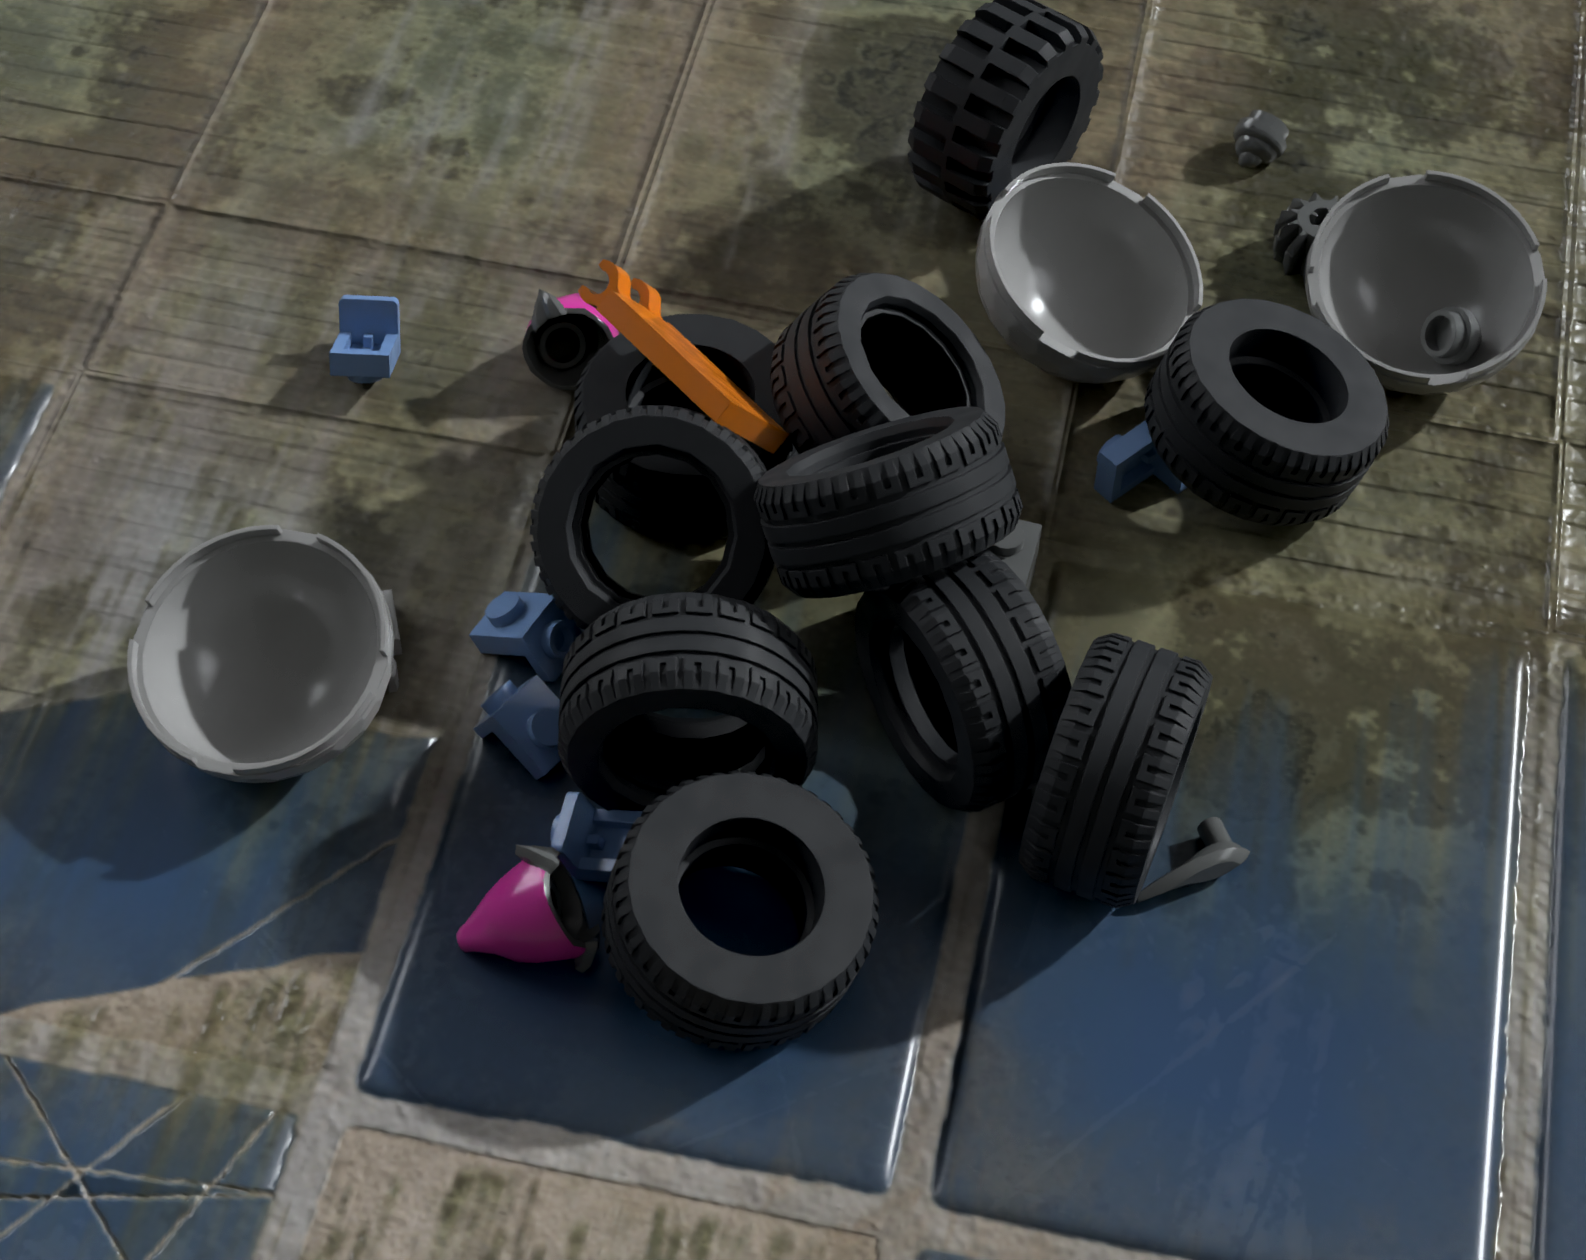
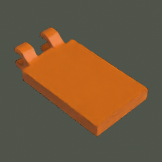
[578,259,789,454]

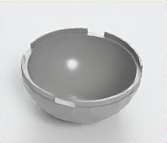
[975,162,1203,384]
[1305,170,1547,395]
[127,525,394,783]

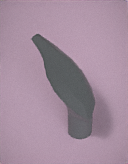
[1136,817,1250,903]

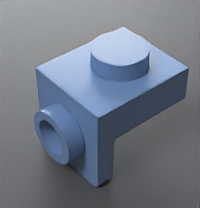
[329,295,401,383]
[1094,420,1187,503]
[469,591,582,682]
[473,675,561,780]
[550,791,643,882]

